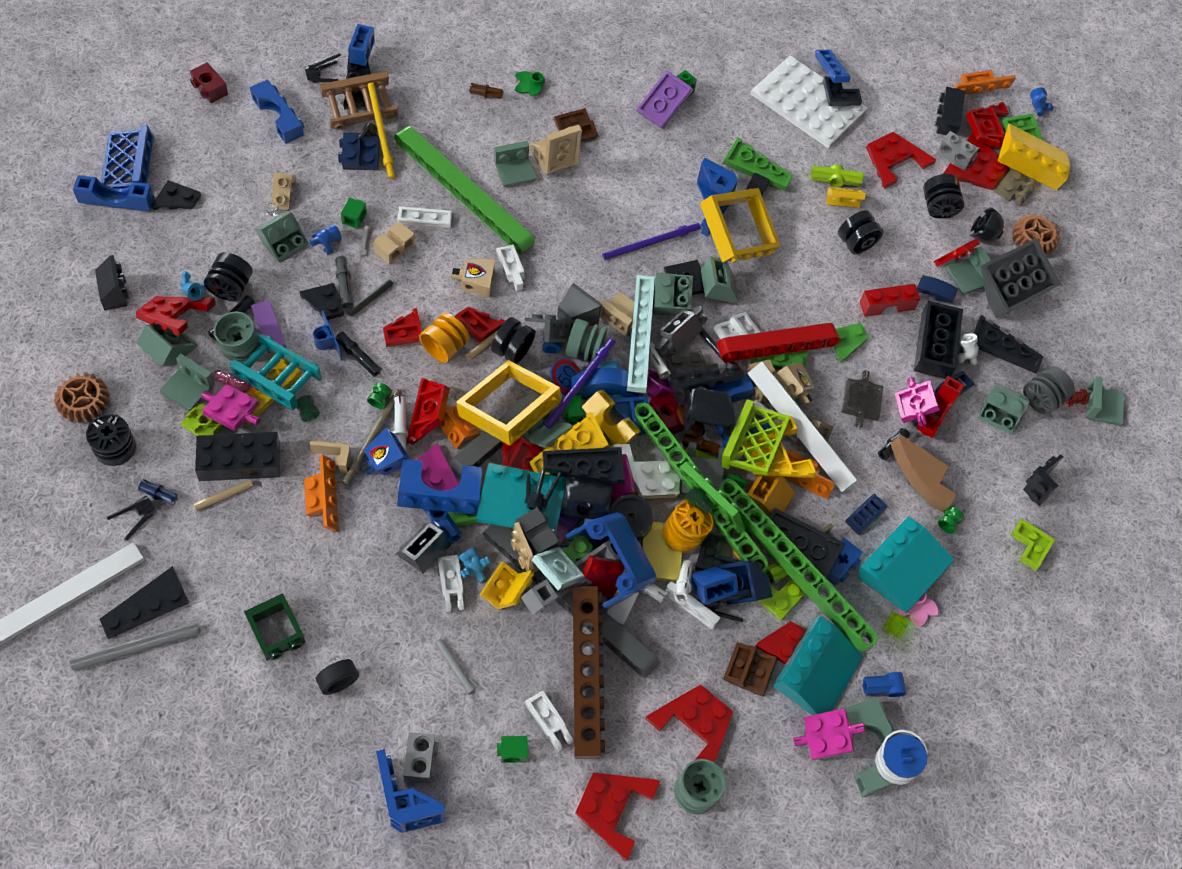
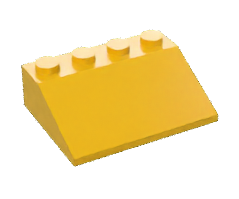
[998,124,1070,190]

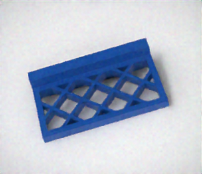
[101,125,154,189]

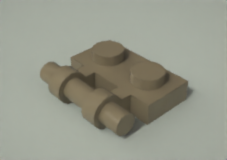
[994,169,1036,205]

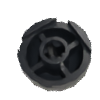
[970,207,1004,243]

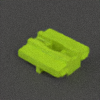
[181,404,224,436]

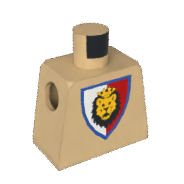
[452,259,495,298]
[774,362,814,406]

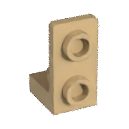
[271,172,296,210]
[310,440,351,474]

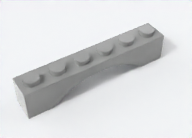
[521,540,620,615]

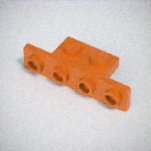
[954,70,1016,94]
[783,449,835,499]
[304,455,339,532]

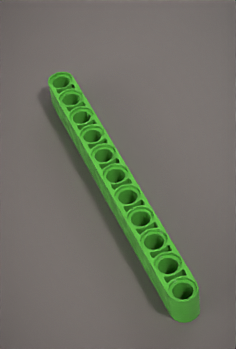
[394,126,535,254]
[635,403,768,574]
[719,479,878,652]

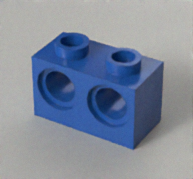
[348,24,375,66]

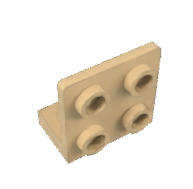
[600,292,634,336]
[511,522,540,572]

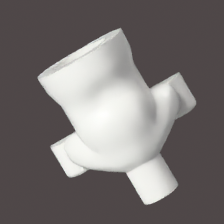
[957,334,979,365]

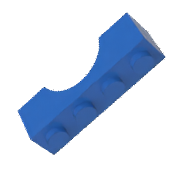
[250,79,304,144]
[73,175,155,212]

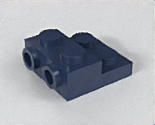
[338,132,380,170]

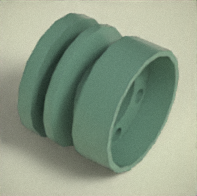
[214,311,261,362]
[565,318,607,362]
[673,759,726,815]

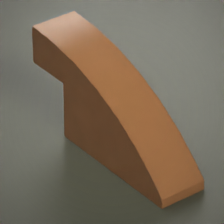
[891,435,956,512]

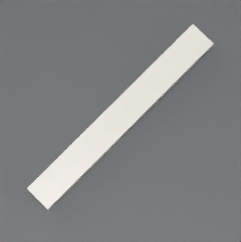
[747,362,857,492]
[0,543,145,645]

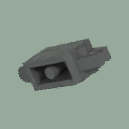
[655,306,708,357]

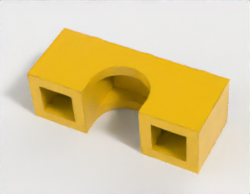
[582,390,641,445]

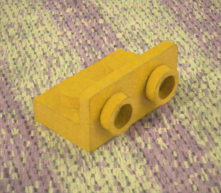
[826,187,866,208]

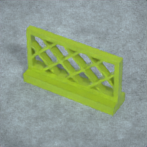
[722,400,790,476]

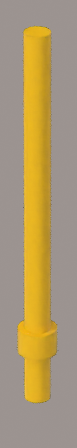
[368,83,395,179]

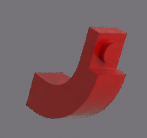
[916,376,964,438]

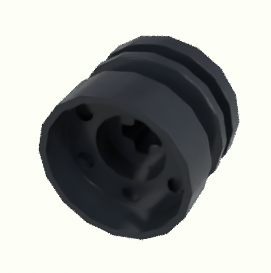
[923,174,965,218]
[203,252,253,302]
[86,414,136,466]

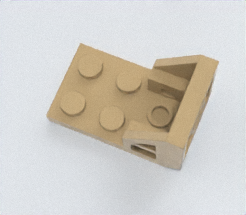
[529,125,582,174]

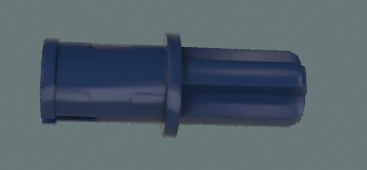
[138,479,178,505]

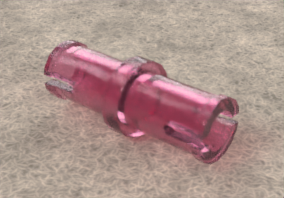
[213,370,250,393]

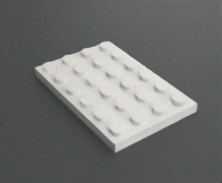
[750,55,868,148]

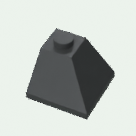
[557,283,602,326]

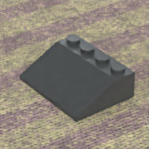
[981,238,1061,318]

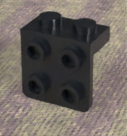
[1023,454,1064,506]

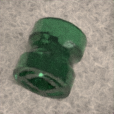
[296,395,320,422]

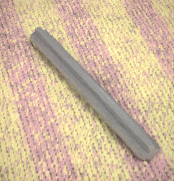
[69,623,199,671]

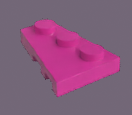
[417,443,459,491]

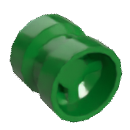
[367,382,392,409]
[937,506,964,534]

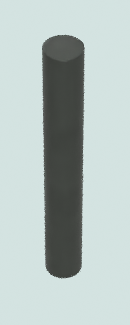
[347,279,393,317]

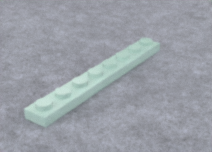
[627,275,655,393]

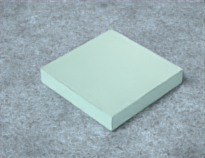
[532,547,585,590]

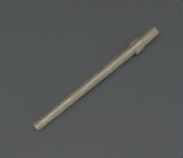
[342,389,402,486]

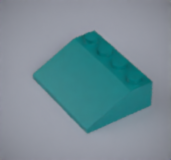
[476,463,566,531]
[858,516,954,614]
[772,615,863,715]

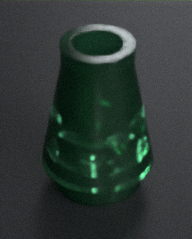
[684,486,715,514]

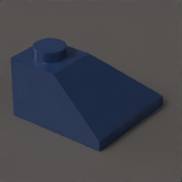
[719,560,773,605]

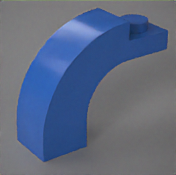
[572,367,639,400]

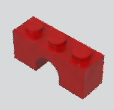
[860,284,920,317]

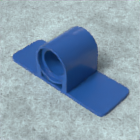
[313,311,342,360]

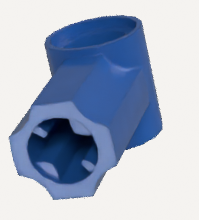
[863,672,906,697]

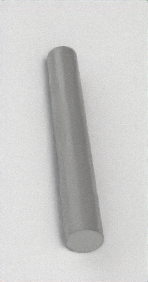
[435,639,476,694]

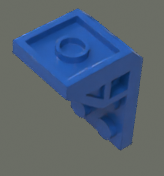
[697,158,738,236]
[376,749,445,833]

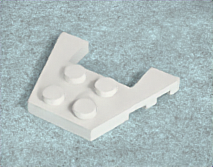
[612,443,682,499]

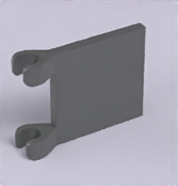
[681,442,726,495]

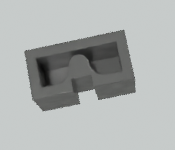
[515,507,559,556]

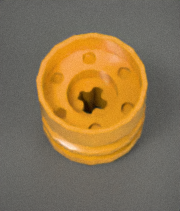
[419,313,470,363]
[662,500,714,553]

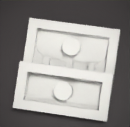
[713,312,760,339]

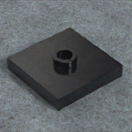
[664,260,704,295]

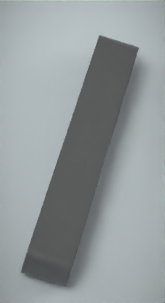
[450,390,542,475]

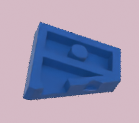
[612,396,654,435]

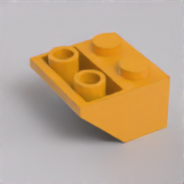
[747,475,795,517]

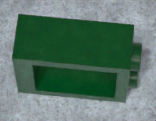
[244,593,306,661]

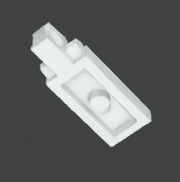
[496,245,525,291]

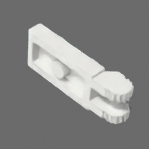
[438,555,464,612]
[525,690,574,752]

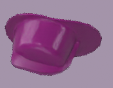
[646,370,675,398]

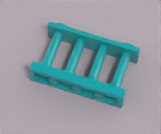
[229,333,322,411]

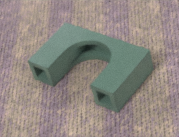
[845,697,898,797]

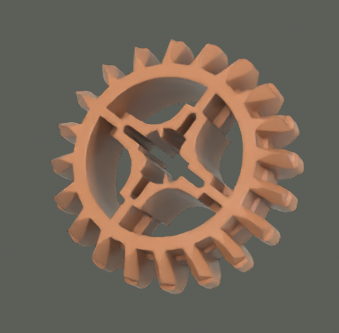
[1012,213,1060,255]
[54,373,110,424]

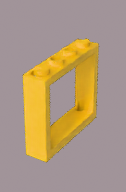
[700,188,781,263]
[456,360,561,445]

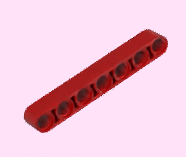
[716,323,840,362]

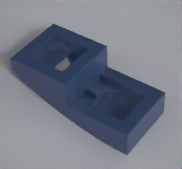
[917,275,958,303]

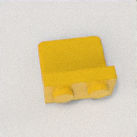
[479,562,534,609]

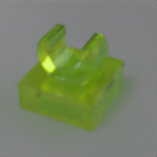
[882,611,910,640]

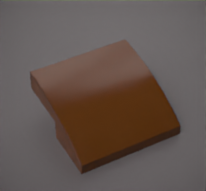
[554,108,598,141]
[723,642,777,697]

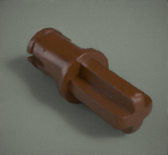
[469,83,503,99]
[682,434,720,455]

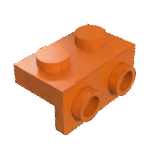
[439,406,481,449]

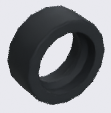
[315,659,359,695]

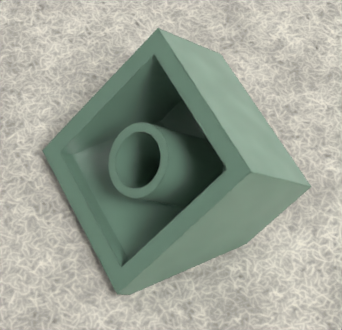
[137,324,197,366]

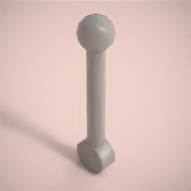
[360,224,371,256]

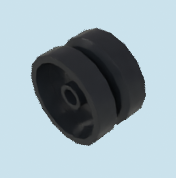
[838,210,884,255]
[491,317,536,364]
[609,494,653,540]

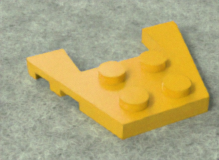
[743,416,816,478]

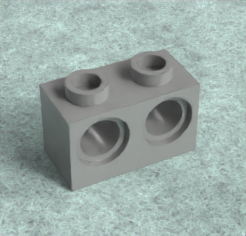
[936,131,979,170]
[403,732,439,783]

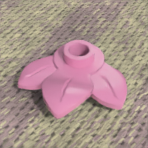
[898,593,938,627]

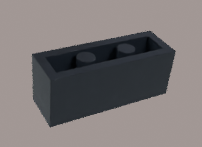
[934,87,966,135]

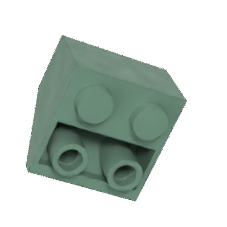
[255,211,309,262]
[701,256,738,304]
[653,273,693,316]
[977,382,1029,434]

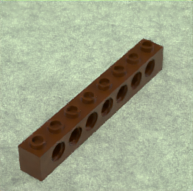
[573,586,605,759]

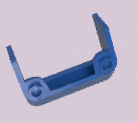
[566,513,656,610]

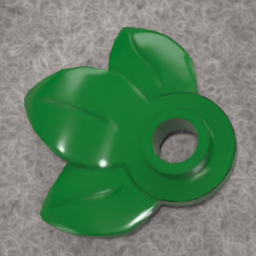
[515,71,545,96]

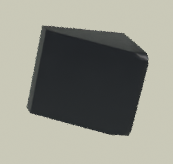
[746,173,769,195]

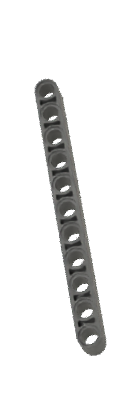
[482,524,660,678]

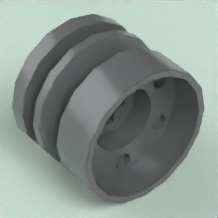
[1023,366,1075,415]

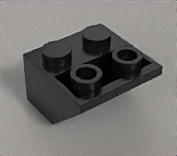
[95,255,129,311]
[396,523,451,574]

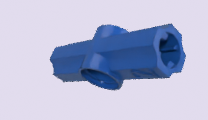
[423,509,462,544]

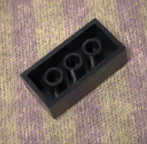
[914,301,963,379]
[195,432,280,481]

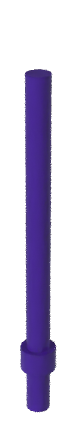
[602,223,701,260]
[544,338,616,429]

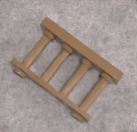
[320,71,398,129]

